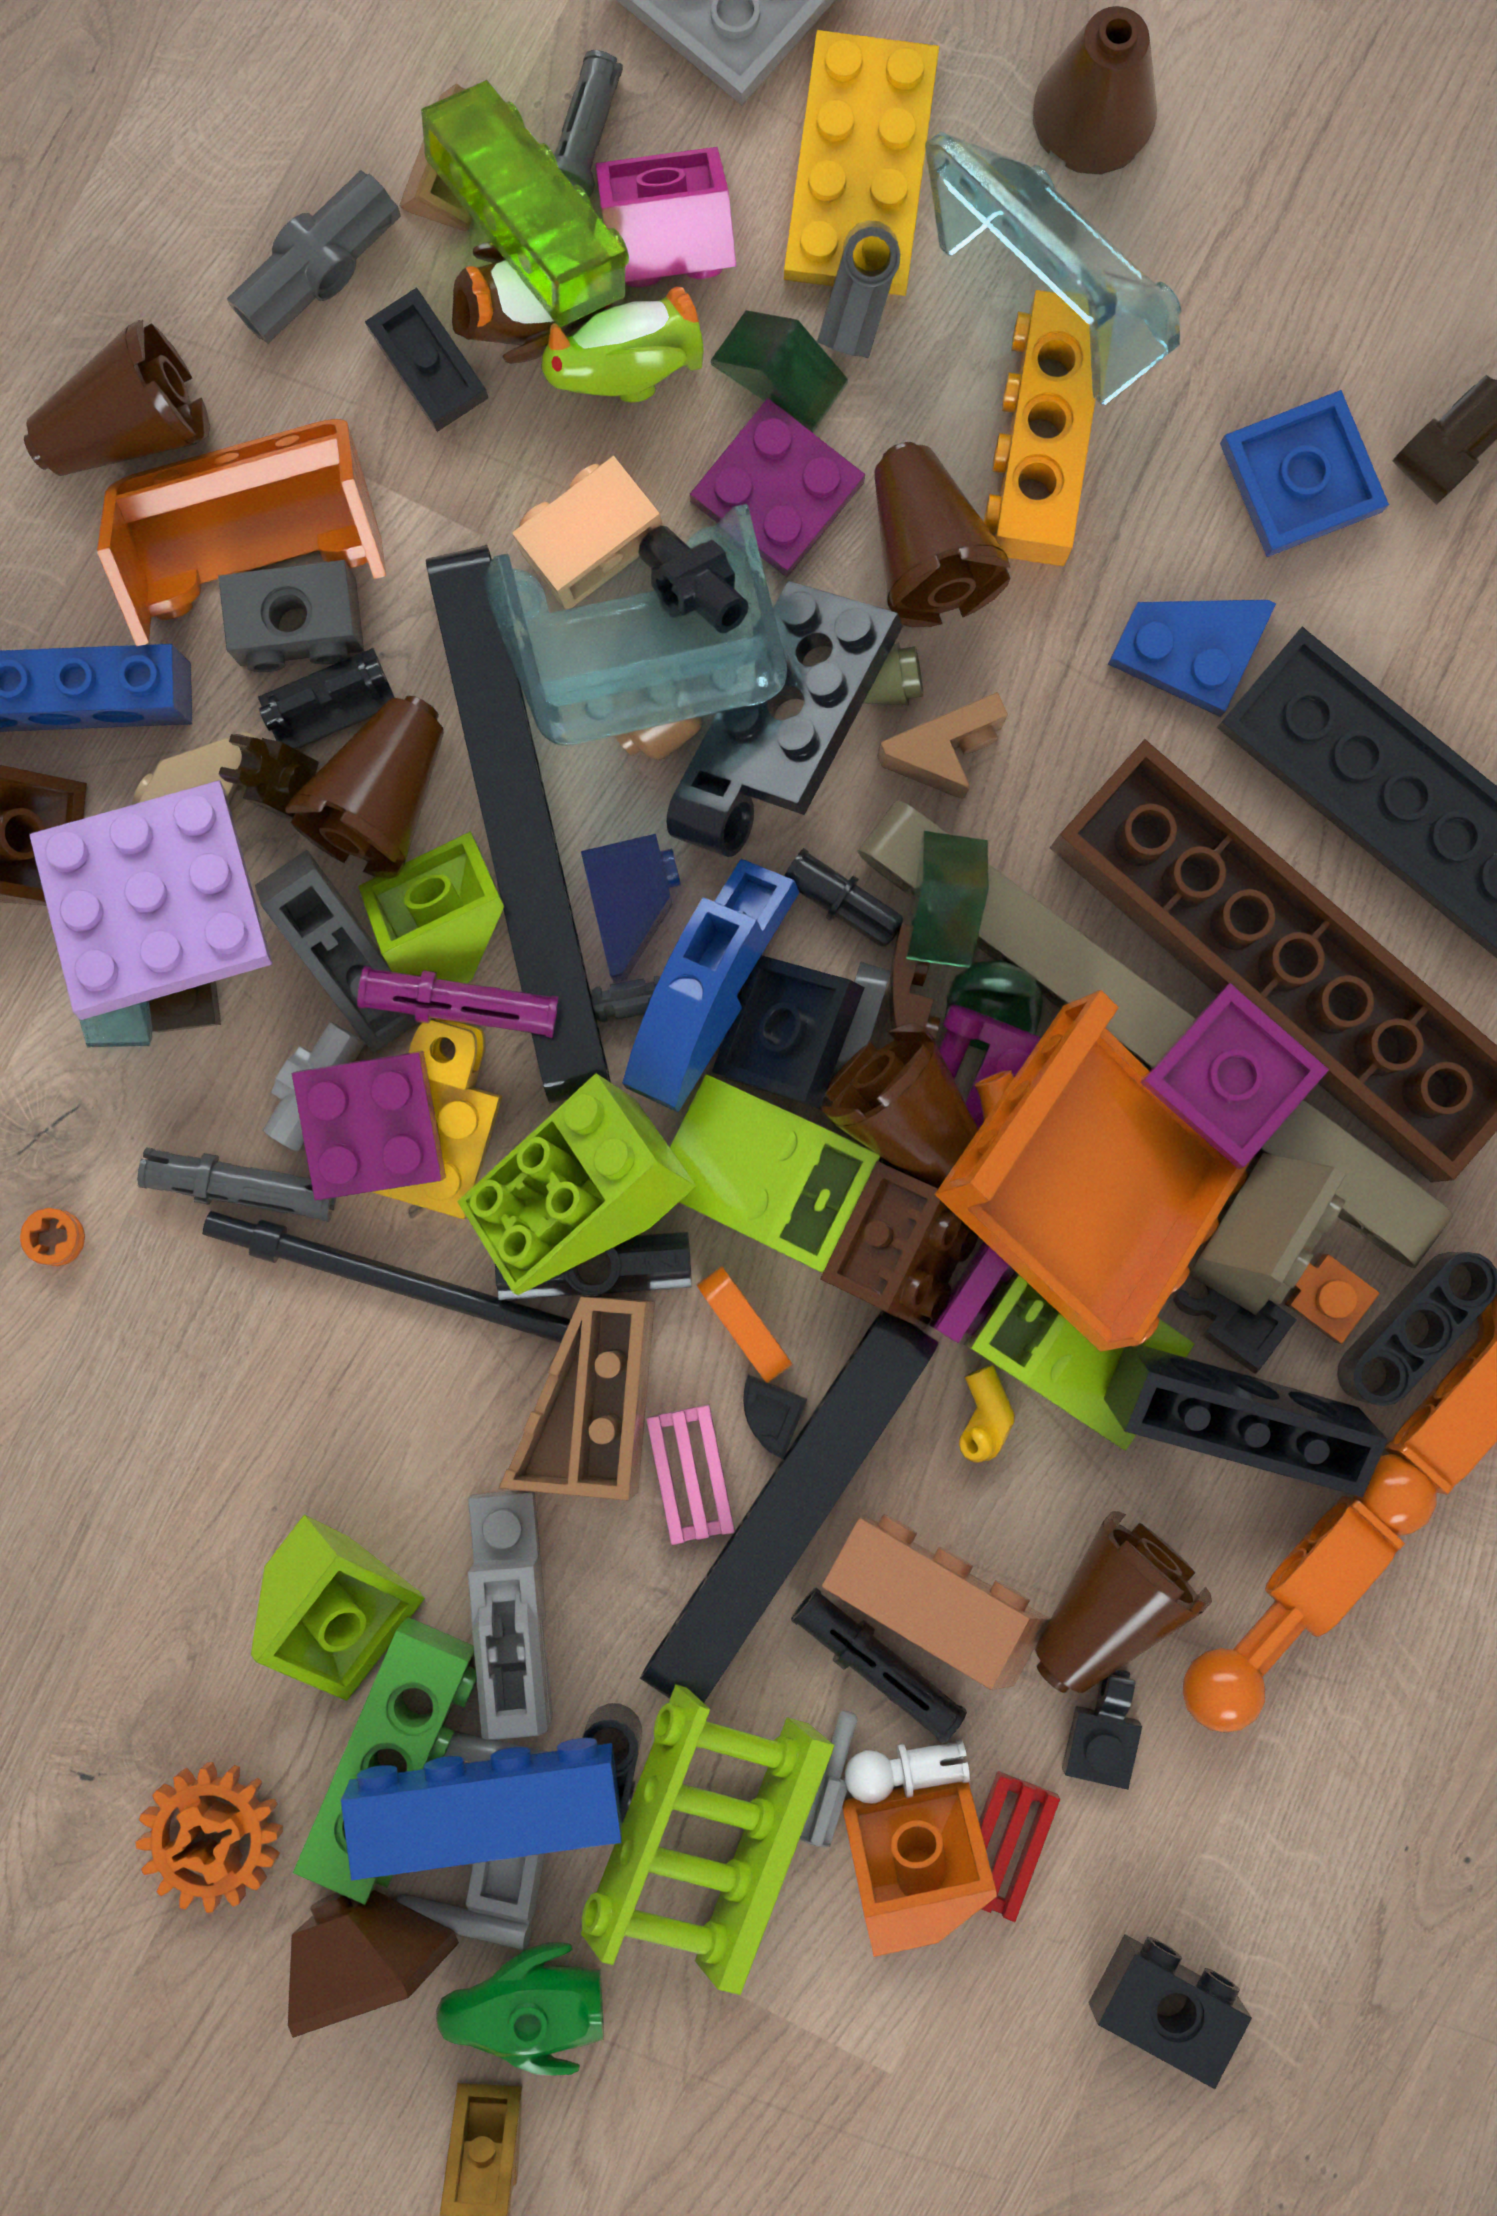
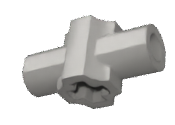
[263,1022,366,1151]

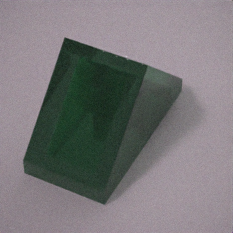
[711,310,848,433]
[906,831,989,968]

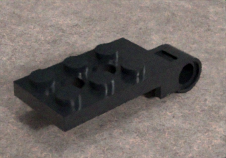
[666,581,903,857]

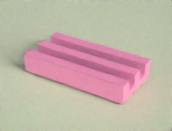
[646,1404,735,1545]

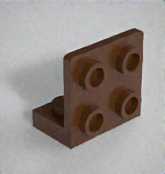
[820,1161,978,1329]

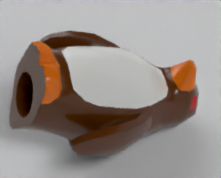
[452,240,614,364]

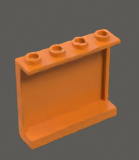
[934,990,1252,1352]

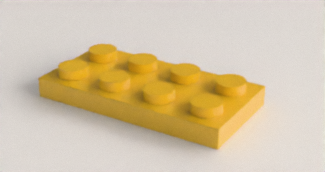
[784,30,939,296]

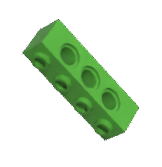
[293,1617,477,1905]

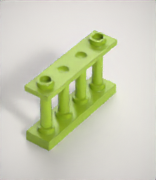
[581,1684,835,1995]

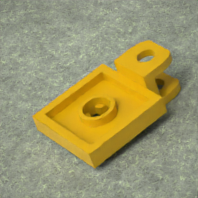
[373,1018,502,1219]

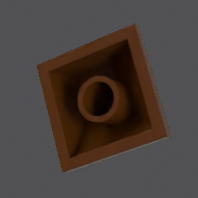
[0,765,87,906]
[288,1890,459,2038]

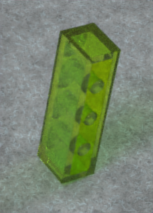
[421,80,629,328]

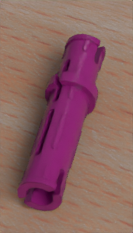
[357,966,559,1038]

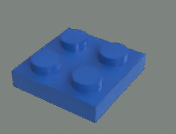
[1220,390,1389,557]

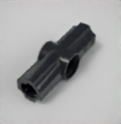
[495,1232,692,1301]

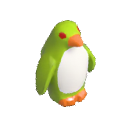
[541,287,704,402]

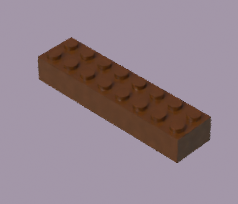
[1050,739,1497,1182]

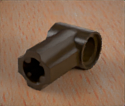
[1392,375,1497,505]

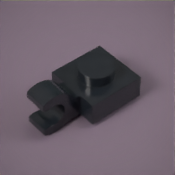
[1062,1669,1142,1790]

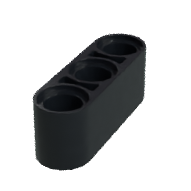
[1337,1252,1497,1406]

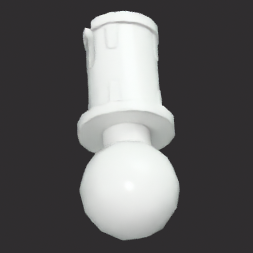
[845,1739,970,1803]

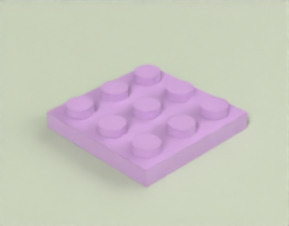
[29,780,273,1020]

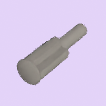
[800,1710,858,1847]

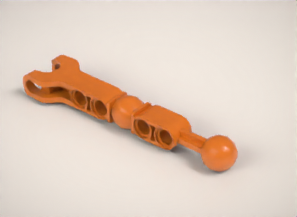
[1183,1294,1497,1733]

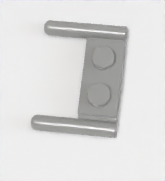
[395,1731,548,1951]

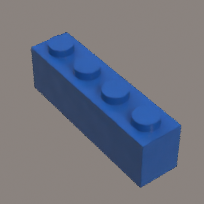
[341,1738,622,1881]

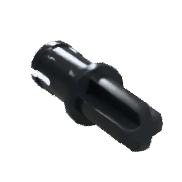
[784,848,904,947]

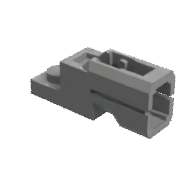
[468,1490,553,1740]

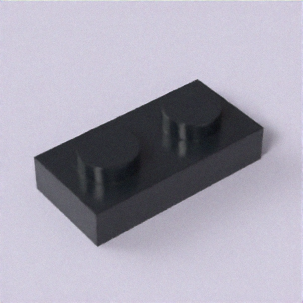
[365,287,489,432]

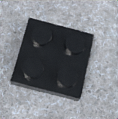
[712,955,865,1109]

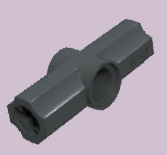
[227,170,401,344]

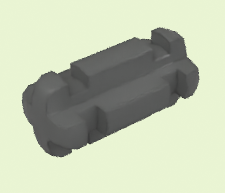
[591,976,661,1022]

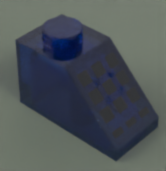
[581,834,681,983]

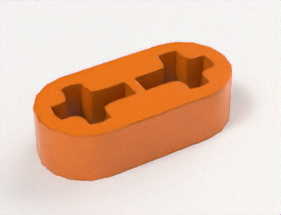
[696,1266,793,1383]

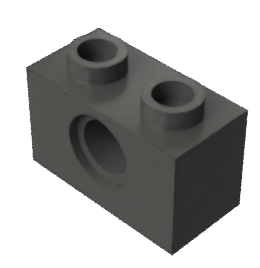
[218,560,364,672]

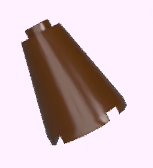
[1033,6,1157,175]
[24,320,210,476]
[874,442,1011,627]
[285,696,444,879]
[822,1023,979,1189]
[1035,1511,1212,1693]

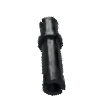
[791,1588,967,1743]

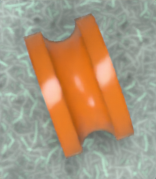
[20,1208,85,1266]

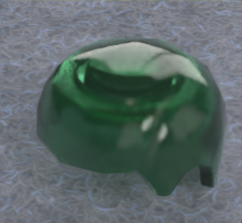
[944,960,1043,1051]

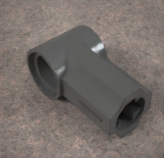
[817,220,901,358]

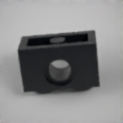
[1088,1934,1252,2089]

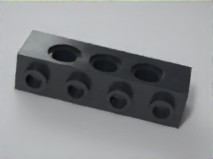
[1104,1345,1388,1497]

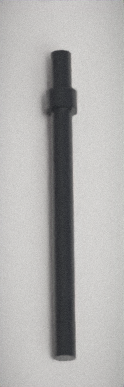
[202,1211,571,1343]

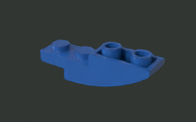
[622,859,800,1112]

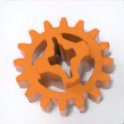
[135,1762,283,1913]

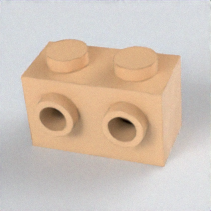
[512,456,663,612]

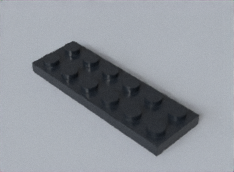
[1217,626,1497,958]

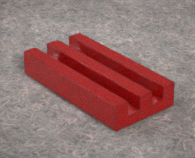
[979,1771,1061,1922]

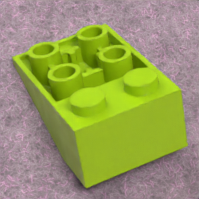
[457,1073,696,1295]
[670,1074,880,1273]
[964,1271,1195,1451]

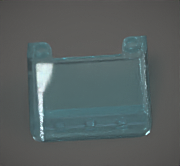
[925,132,1181,406]
[483,504,787,746]

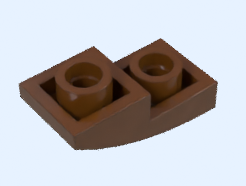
[889,924,941,1040]

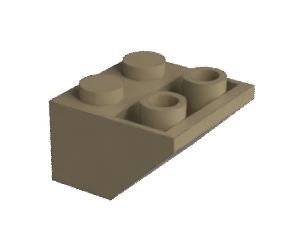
[1189,1153,1347,1315]

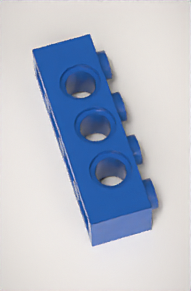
[0,644,192,732]

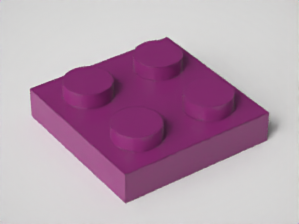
[690,398,865,577]
[1140,983,1329,1169]
[291,1051,446,1201]

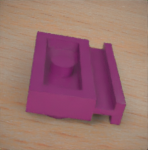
[929,1241,1015,1343]

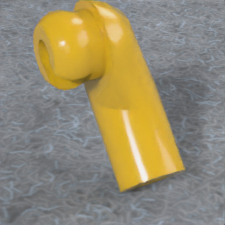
[959,1364,1015,1463]

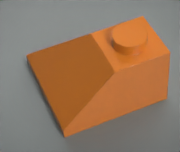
[842,1782,997,1957]

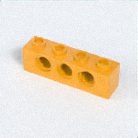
[984,290,1111,567]

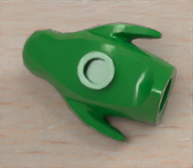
[436,1942,604,2076]

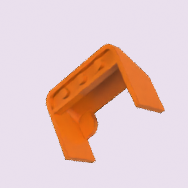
[97,419,386,647]

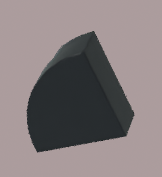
[743,1374,807,1459]

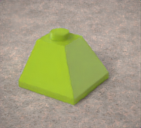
[358,831,504,983]
[251,1514,425,1701]

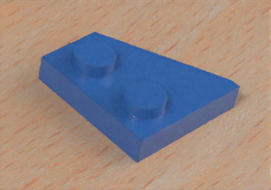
[1108,600,1276,717]

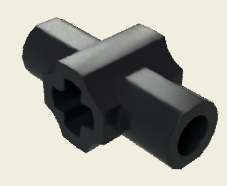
[638,526,749,633]

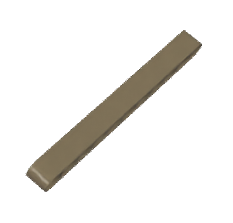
[857,800,1453,1268]

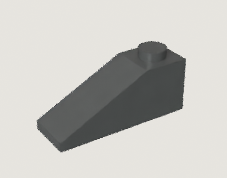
[255,850,419,1054]

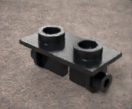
[258,648,395,749]

